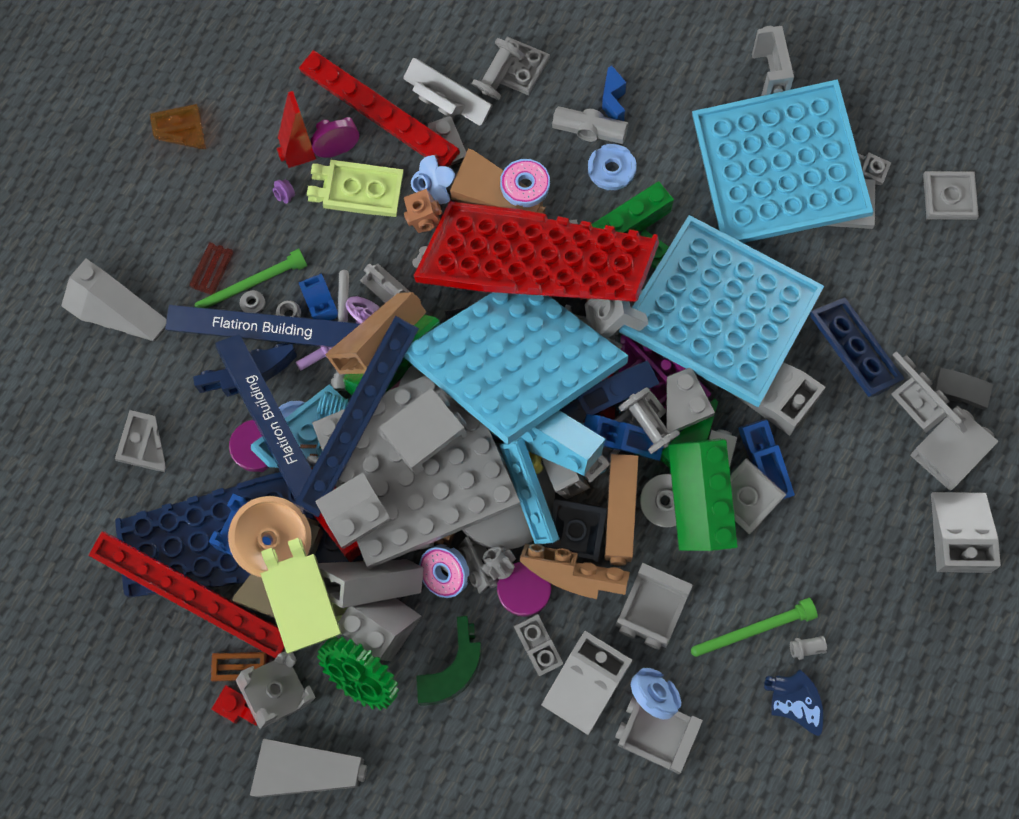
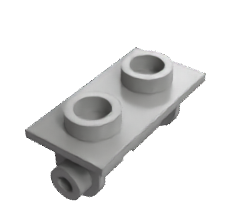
[360,263,410,303]
[458,536,498,594]

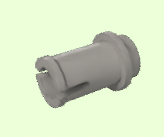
[790,636,827,660]

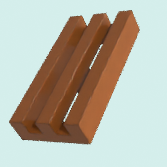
[211,652,267,682]

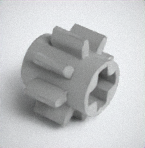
[481,546,516,580]

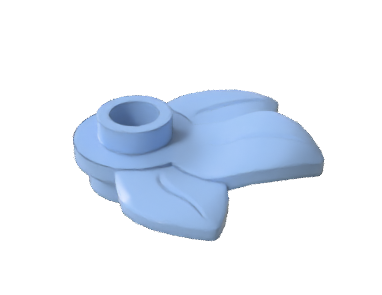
[411,155,455,204]

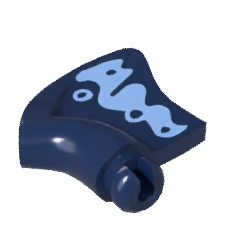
[764,669,823,736]

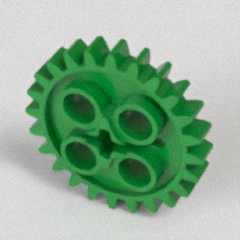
[317,636,399,710]

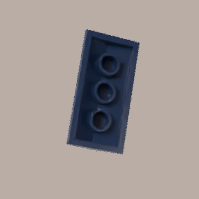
[809,297,904,397]

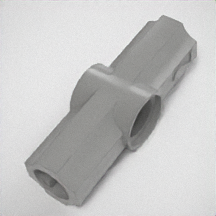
[552,106,628,144]

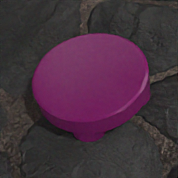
[310,117,359,158]
[229,420,270,472]
[497,562,551,617]

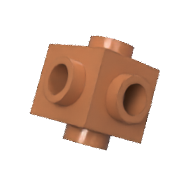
[404,188,442,233]

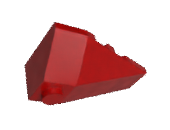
[276,91,316,168]

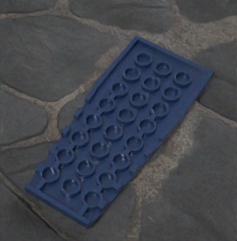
[115,472,364,598]

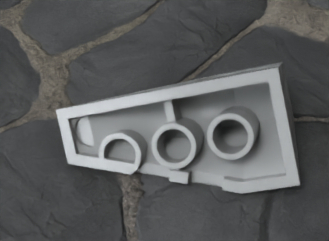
[61,259,167,341]

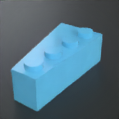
[492,410,605,476]

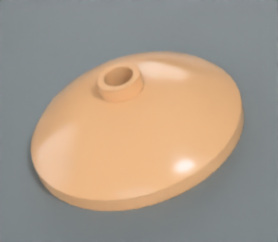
[228,496,312,577]

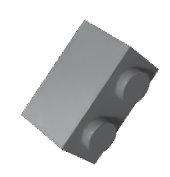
[315,473,391,549]

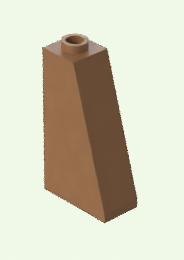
[450,148,546,214]
[325,292,426,374]
[605,454,638,566]

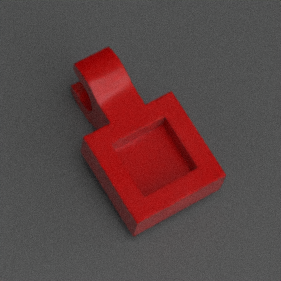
[211,685,257,726]

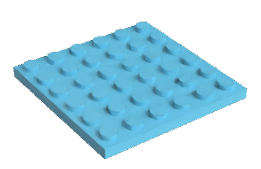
[692,79,873,243]
[619,215,824,407]
[404,292,628,445]

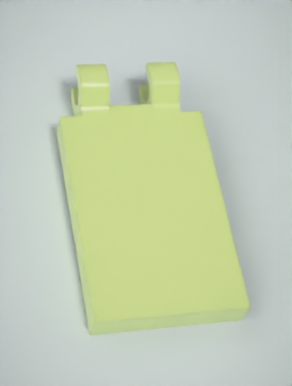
[307,160,404,217]
[260,538,342,654]

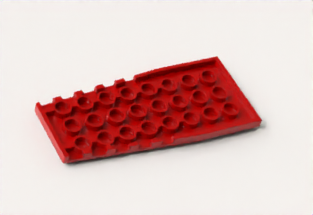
[414,201,659,301]

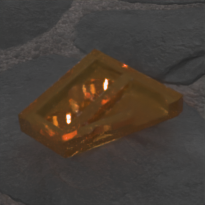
[150,104,206,149]

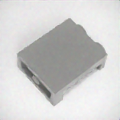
[752,26,794,96]
[379,388,467,476]
[910,406,998,491]
[616,563,693,650]
[615,696,703,774]

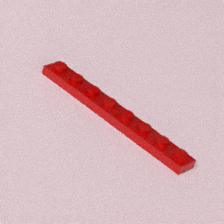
[299,50,460,167]
[88,531,285,658]

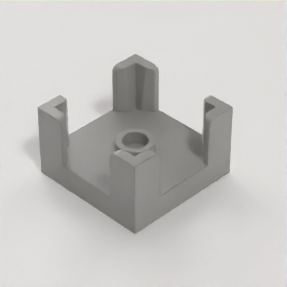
[584,290,648,349]
[236,651,316,729]

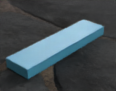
[500,438,559,544]

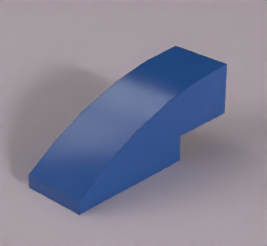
[584,414,663,461]
[738,419,795,500]

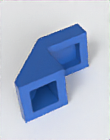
[602,66,626,121]
[299,274,338,321]

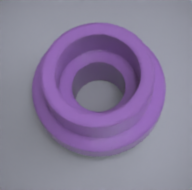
[273,179,295,204]

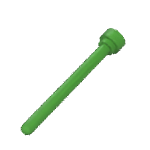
[194,248,308,309]
[691,597,818,657]

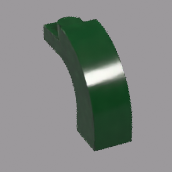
[416,616,482,706]

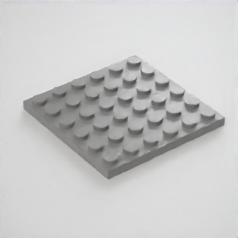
[312,376,521,569]

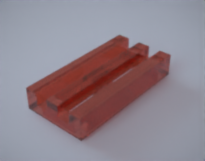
[189,242,234,295]

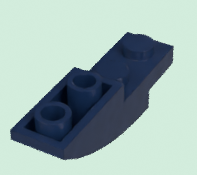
[193,343,297,397]
[559,360,660,423]

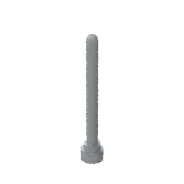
[331,270,349,391]

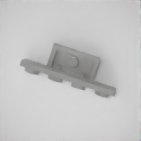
[404,58,492,125]
[891,351,967,433]

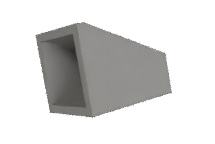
[338,598,422,661]

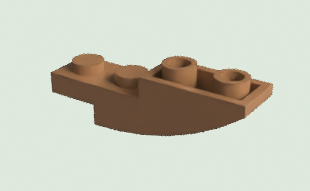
[520,544,630,599]

